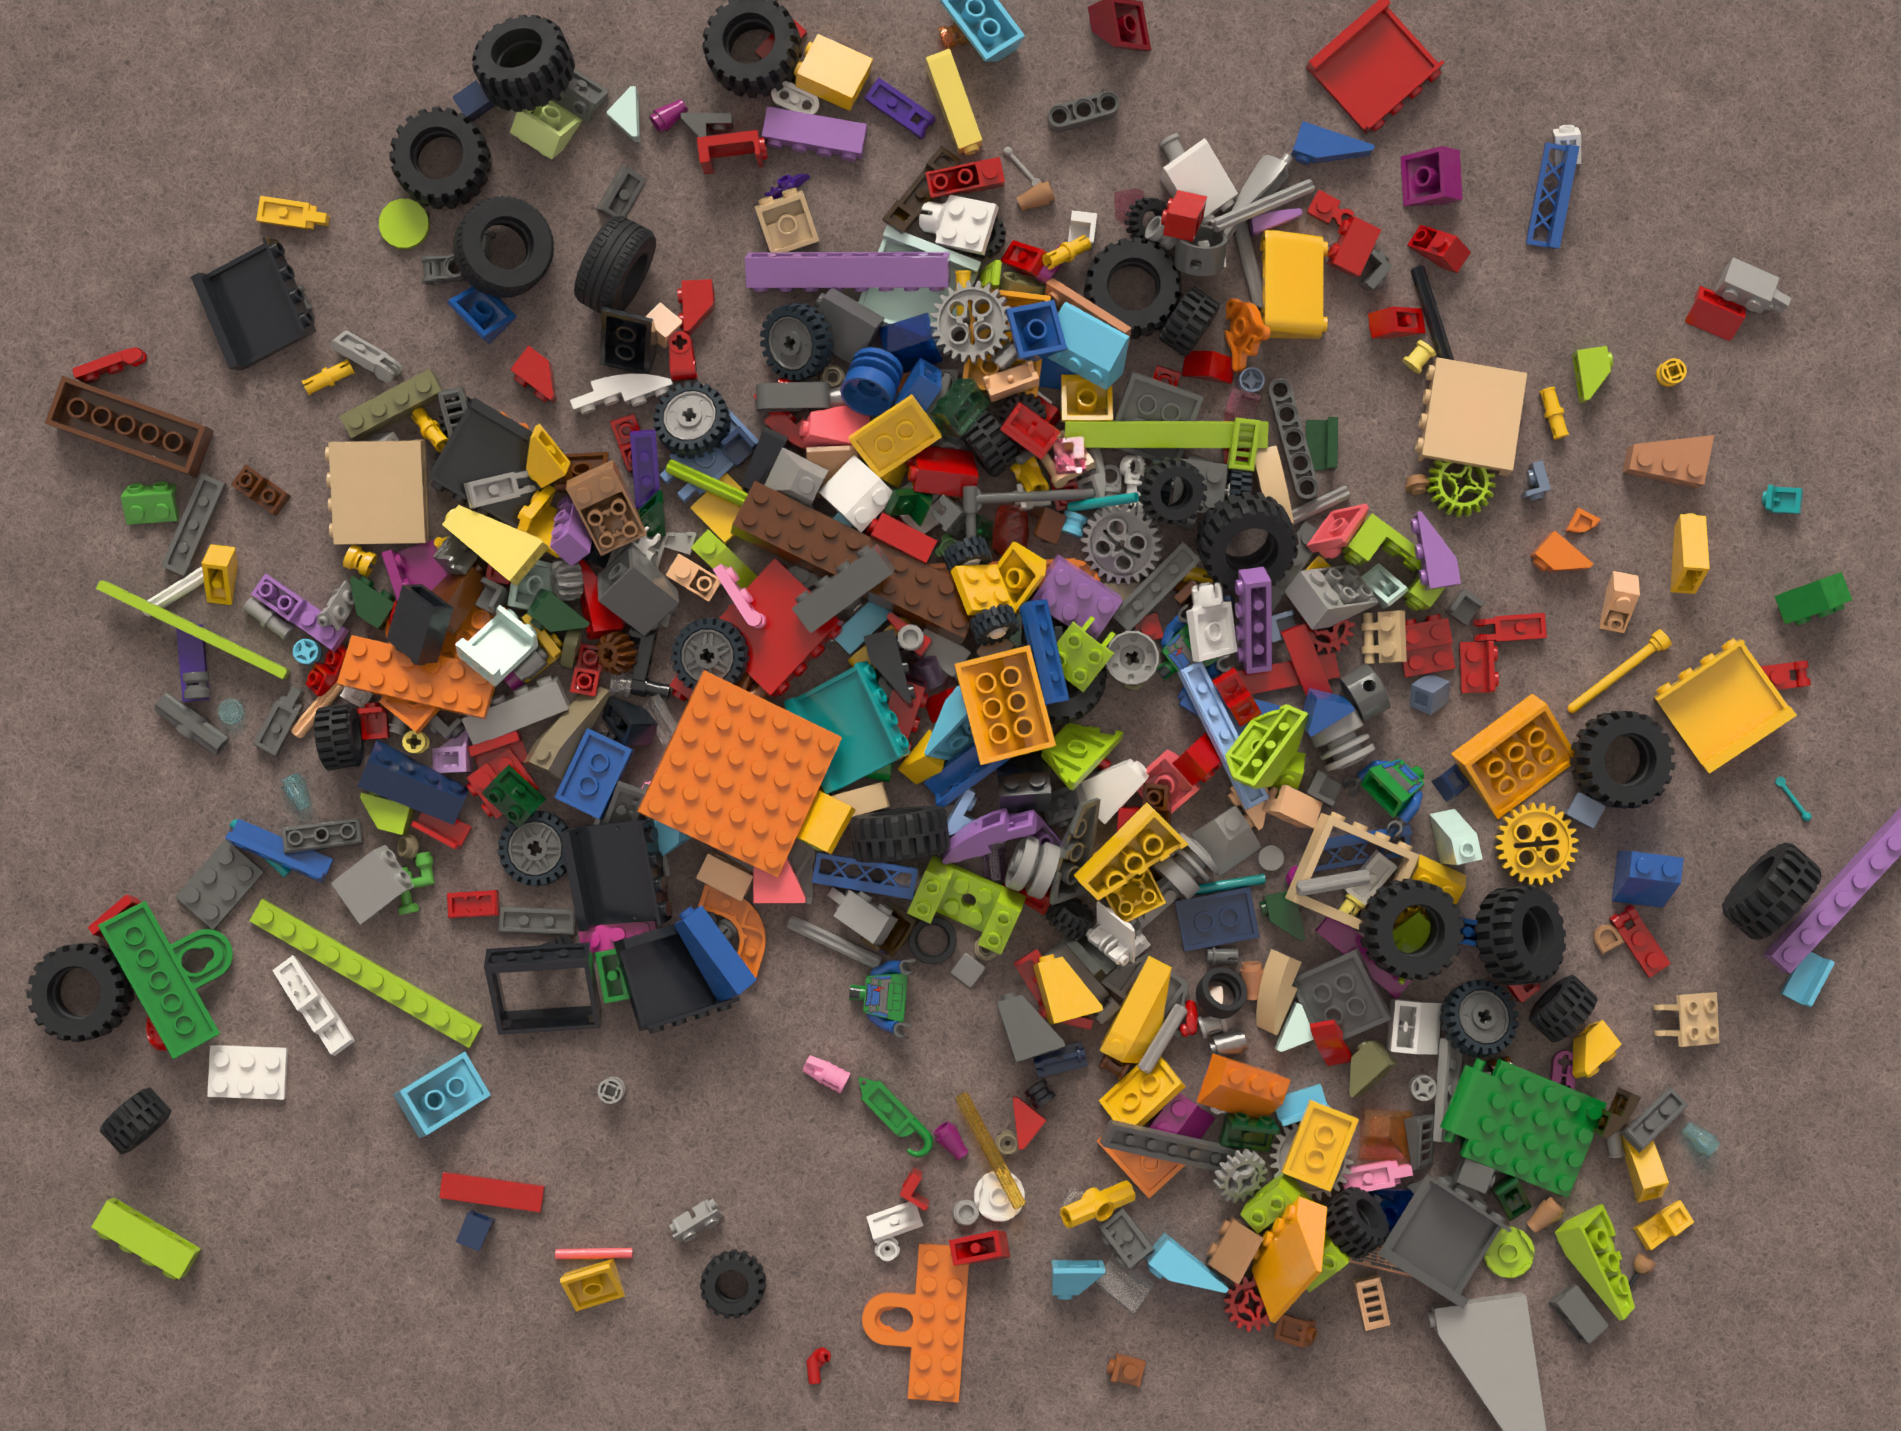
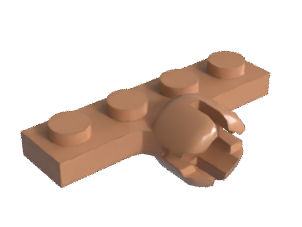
[1045,278,1132,347]

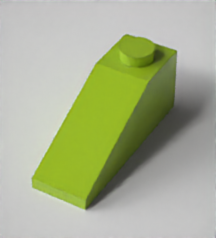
[691,529,758,589]

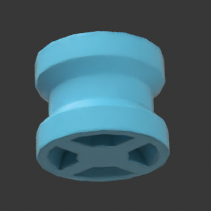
[1061,510,1088,538]
[293,639,322,665]

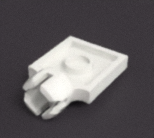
[919,195,999,255]
[1186,582,1238,662]

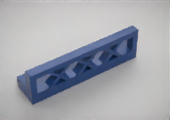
[1526,142,1580,249]
[1019,599,1069,706]
[924,742,1011,808]
[225,819,334,883]
[1306,825,1412,872]
[812,851,918,900]

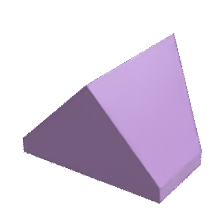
[432,729,472,773]

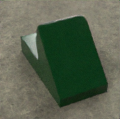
[884,488,933,526]

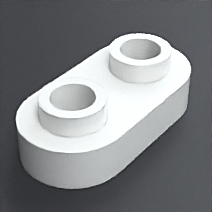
[771,81,820,115]

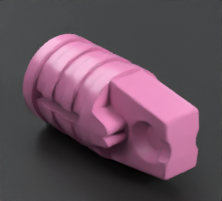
[802,1055,851,1094]

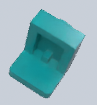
[1762,485,1803,515]

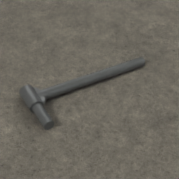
[963,486,1094,538]

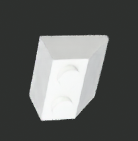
[818,455,893,532]

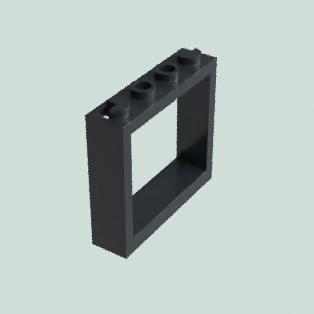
[484,942,602,1035]

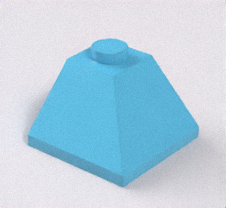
[1052,1260,1105,1300]

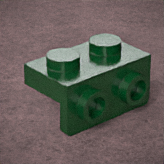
[1218,1112,1280,1152]

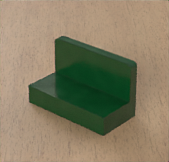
[1305,417,1338,471]

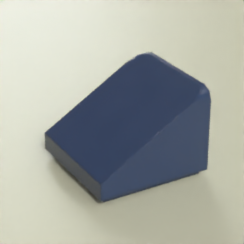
[1431,764,1470,802]

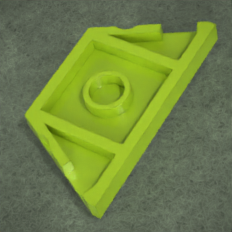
[1041,723,1124,791]

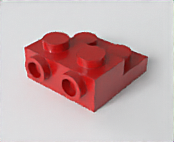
[1401,614,1455,678]
[466,747,540,819]

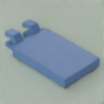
[660,409,759,503]

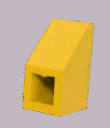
[1572,1020,1622,1079]

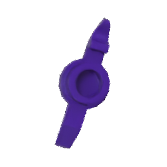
[765,174,810,200]

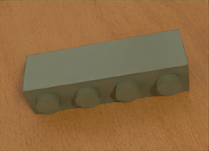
[340,369,444,441]

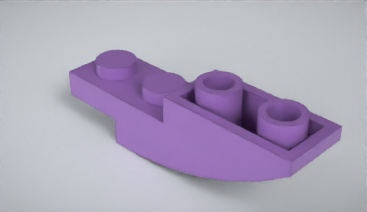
[251,573,349,651]
[942,808,1038,865]

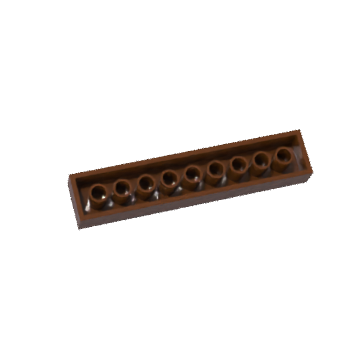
[731,481,975,646]

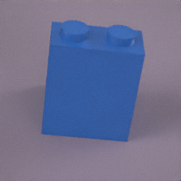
[1612,851,1684,908]

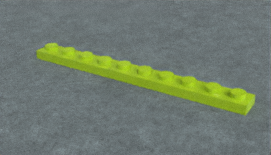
[249,899,483,1048]

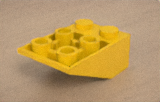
[1093,852,1166,922]
[1393,854,1466,929]

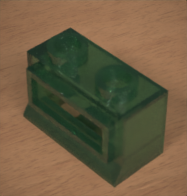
[930,378,991,437]

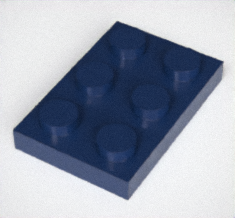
[1174,887,1260,952]

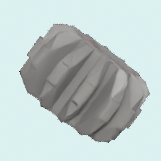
[550,559,584,601]

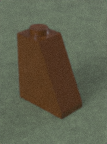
[432,561,486,635]

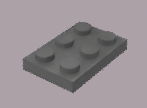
[175,839,265,930]

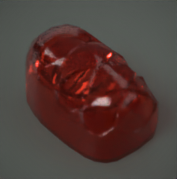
[993,505,1030,556]

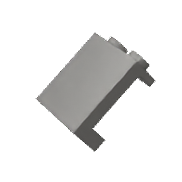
[331,845,414,925]

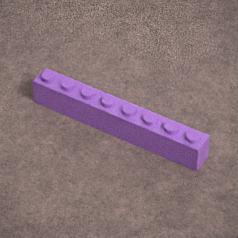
[745,252,950,292]
[1763,807,1901,973]

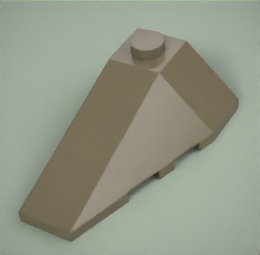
[523,686,611,780]

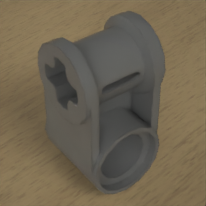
[421,255,465,285]

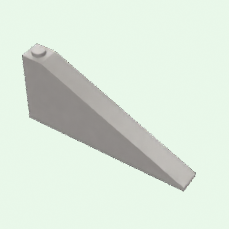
[1427,1292,1546,1431]

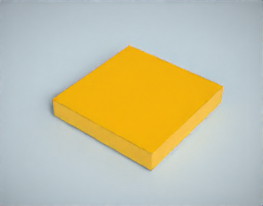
[690,473,745,544]
[797,790,856,854]

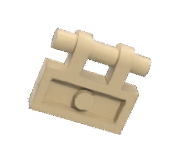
[1361,610,1407,664]

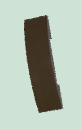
[882,146,961,235]

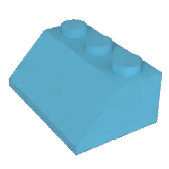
[940,0,1025,62]
[1047,302,1130,390]

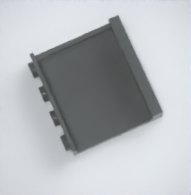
[1378,1175,1512,1309]

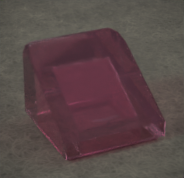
[1114,188,1145,217]

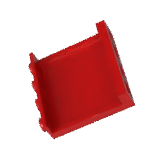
[1306,0,1445,134]
[719,558,845,697]

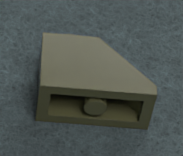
[1349,1040,1398,1098]

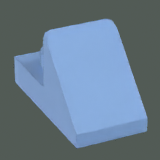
[947,788,977,835]

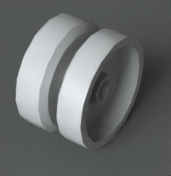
[1005,835,1060,899]

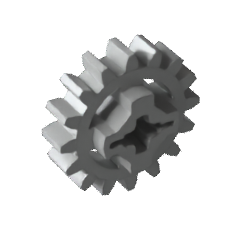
[1213,1149,1268,1203]

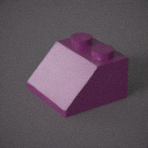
[1401,146,1463,206]
[1146,1093,1215,1139]

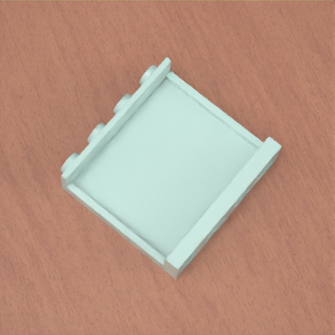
[858,226,981,352]

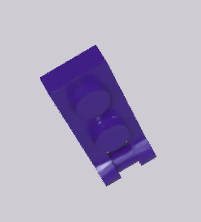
[864,77,936,140]

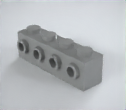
[462,676,570,745]

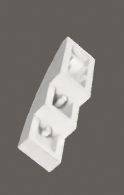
[272,955,355,1056]

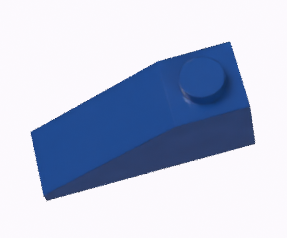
[1291,121,1375,165]

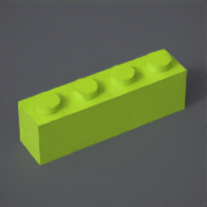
[91,1197,201,1279]

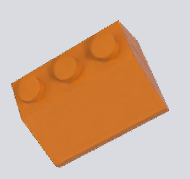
[1197,1053,1291,1118]

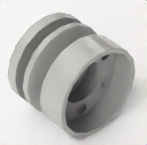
[1106,631,1159,685]
[1310,710,1375,772]
[1152,832,1219,901]

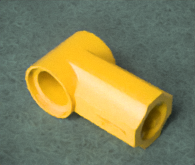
[1010,456,1050,492]

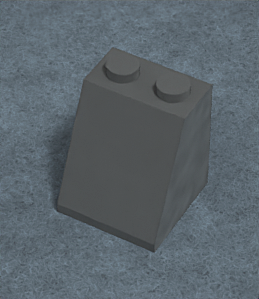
[597,542,679,636]
[997,992,1066,1063]

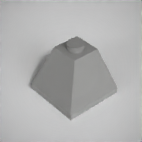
[765,448,829,508]
[1191,805,1262,876]

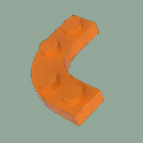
[698,884,766,979]

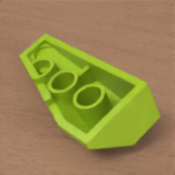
[1555,1204,1635,1321]

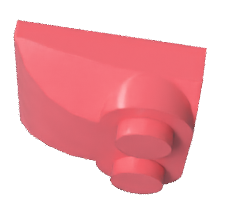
[1307,504,1369,559]
[1137,749,1201,814]

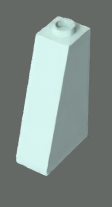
[1429,809,1482,865]

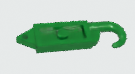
[858,1077,933,1158]

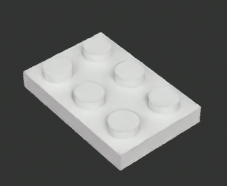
[207,1045,288,1100]

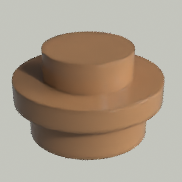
[1405,474,1431,495]

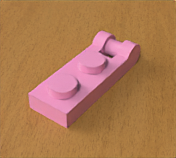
[713,564,766,628]

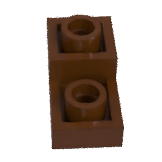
[231,464,291,516]
[1142,783,1171,826]

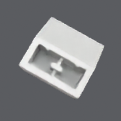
[1386,998,1442,1055]

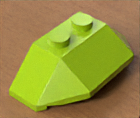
[1225,704,1309,789]

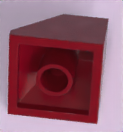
[1088,0,1151,52]

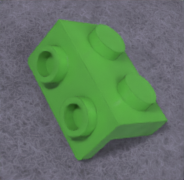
[121,481,179,525]

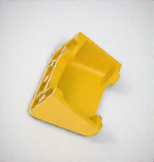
[1260,230,1328,339]

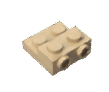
[754,188,819,252]

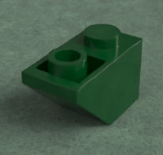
[350,576,396,631]

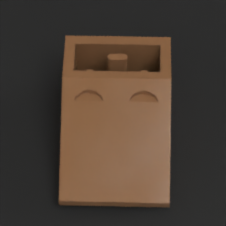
[566,460,647,556]

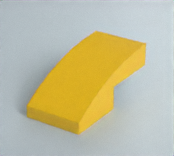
[1633,1200,1694,1250]

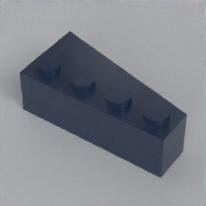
[357,739,468,825]

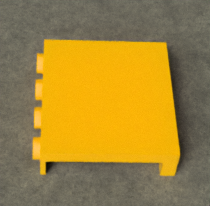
[1654,638,1797,774]

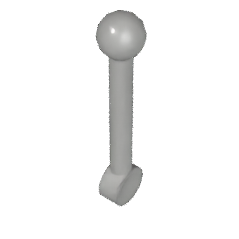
[1003,147,1041,187]

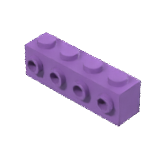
[1235,567,1272,674]

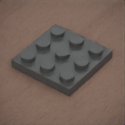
[1113,371,1204,460]
[1292,948,1392,1040]

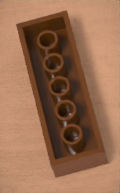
[45,376,214,478]

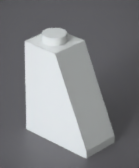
[1081,759,1149,824]

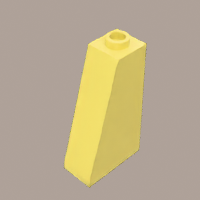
[926,49,982,156]
[442,505,549,586]

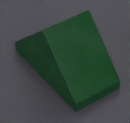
[638,489,666,537]
[1490,1175,1532,1221]

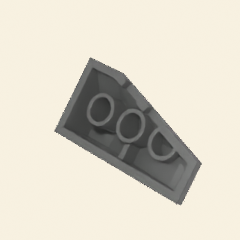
[1048,798,1101,905]

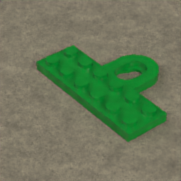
[98,901,233,1060]

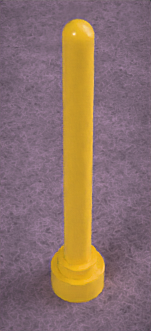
[1567,629,1672,713]

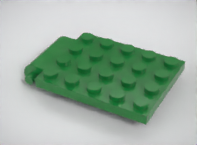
[1440,1058,1607,1198]

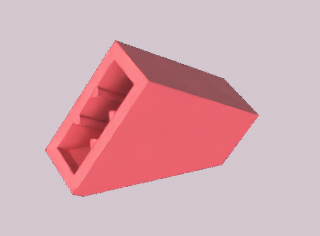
[799,405,870,458]
[753,857,806,903]

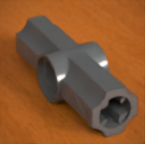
[154,693,230,755]

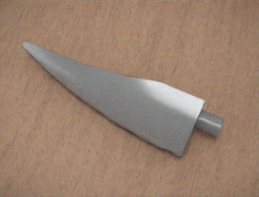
[1224,153,1293,240]

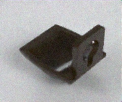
[860,902,916,957]

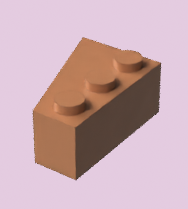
[1622,435,1714,488]

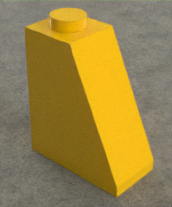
[1670,513,1710,594]
[1033,954,1103,1025]
[1621,1126,1669,1203]

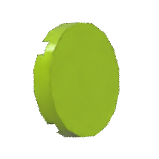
[379,199,430,249]
[1483,1226,1534,1278]

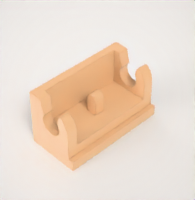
[983,359,1039,403]
[1262,785,1323,829]
[696,851,753,901]

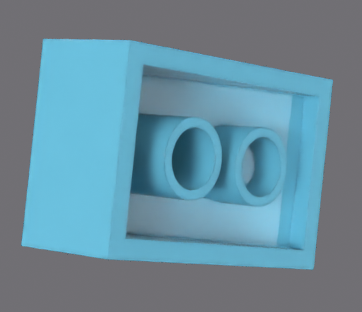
[924,686,974,760]
[393,1052,491,1138]
[1146,1232,1229,1293]

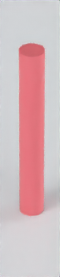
[555,1248,633,1259]

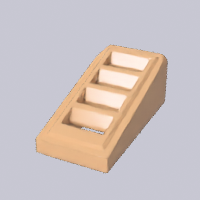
[1353,1274,1390,1331]

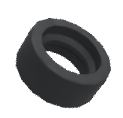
[908,916,957,965]
[1196,967,1247,1019]

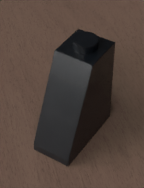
[741,427,791,493]

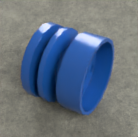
[840,347,904,416]

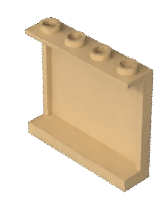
[1415,357,1527,477]
[325,439,430,544]

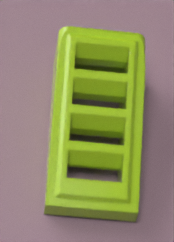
[980,260,1002,290]
[1227,417,1261,471]

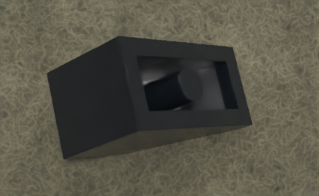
[602,696,658,746]

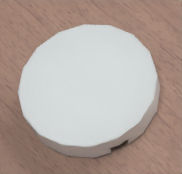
[974,1170,1025,1222]

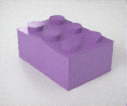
[1030,554,1123,640]

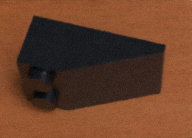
[599,307,658,374]
[997,750,1052,813]

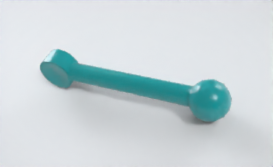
[1775,777,1812,822]

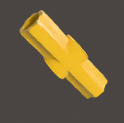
[1060,1180,1136,1229]

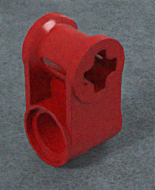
[668,331,698,382]

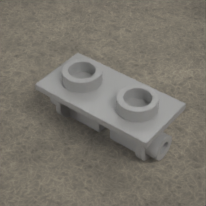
[317,580,355,631]
[669,1198,724,1242]

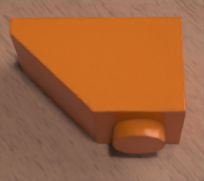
[1530,531,1593,572]

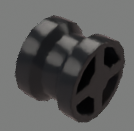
[1024,1078,1056,1109]

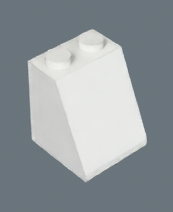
[1160,138,1238,225]

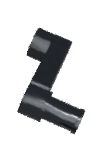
[629,626,671,700]

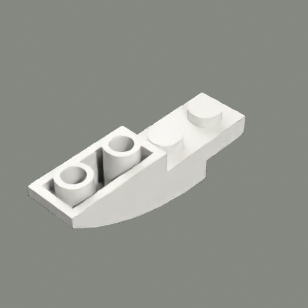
[570,374,675,415]

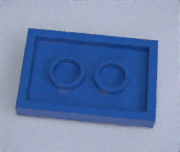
[554,728,634,820]

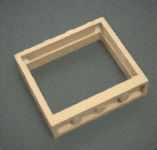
[1285,812,1419,930]

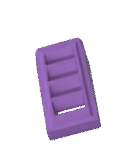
[1248,208,1302,237]

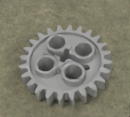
[930,280,1011,365]
[1081,504,1164,584]
[1270,1122,1354,1200]

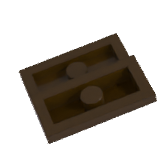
[1593,1087,1641,1139]

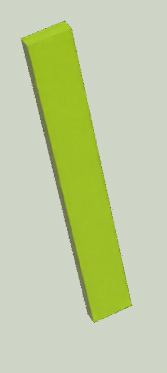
[1064,421,1269,448]
[96,580,291,679]

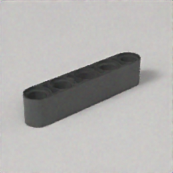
[1268,378,1319,501]

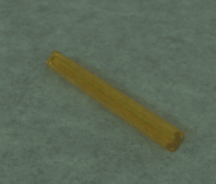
[956,1092,1026,1209]

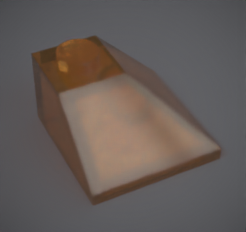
[1358,1107,1413,1162]

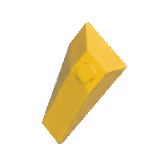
[1100,956,1172,1063]

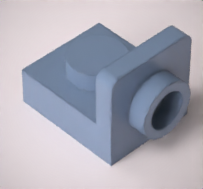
[1521,460,1551,502]

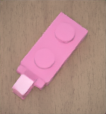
[1342,1160,1413,1191]

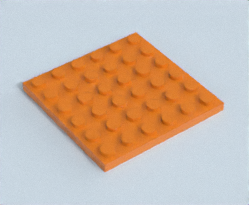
[637,670,842,877]

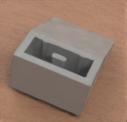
[1284,564,1379,630]

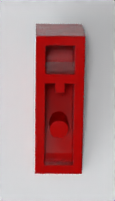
[578,560,625,640]

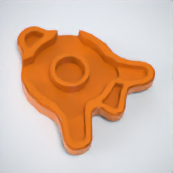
[1224,298,1271,372]

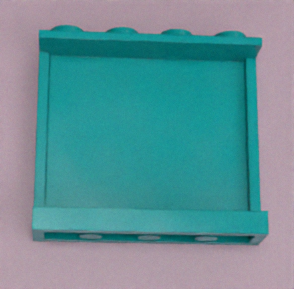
[783,661,911,794]

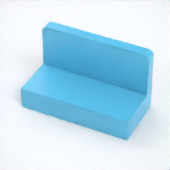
[1780,952,1835,1007]
[1275,1083,1330,1126]

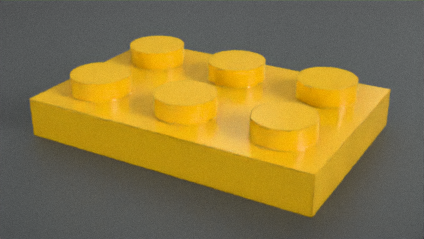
[849,394,942,478]
[1099,1055,1186,1126]
[1281,1099,1359,1192]

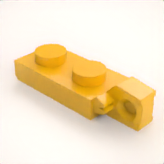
[256,196,330,230]

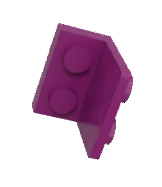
[381,540,447,601]

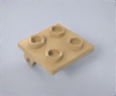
[1653,992,1719,1047]

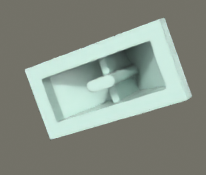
[606,86,640,142]
[1361,563,1409,609]
[1274,1001,1314,1052]

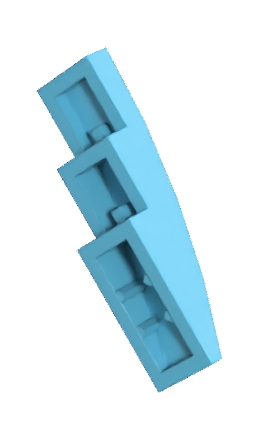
[835,601,895,655]

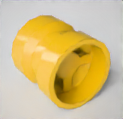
[1655,358,1687,387]
[343,544,378,577]

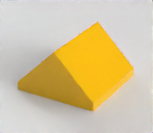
[1061,375,1113,422]
[997,542,1046,614]
[560,1259,625,1312]

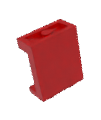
[697,130,768,174]

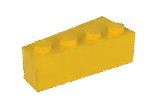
[1074,803,1189,901]

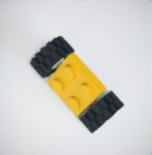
[943,536,1020,646]

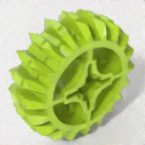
[1427,460,1496,517]

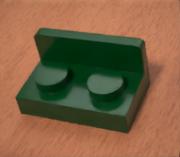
[482,765,546,828]

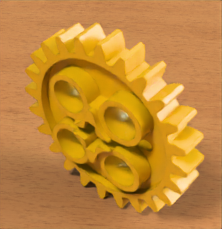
[1494,803,1579,885]

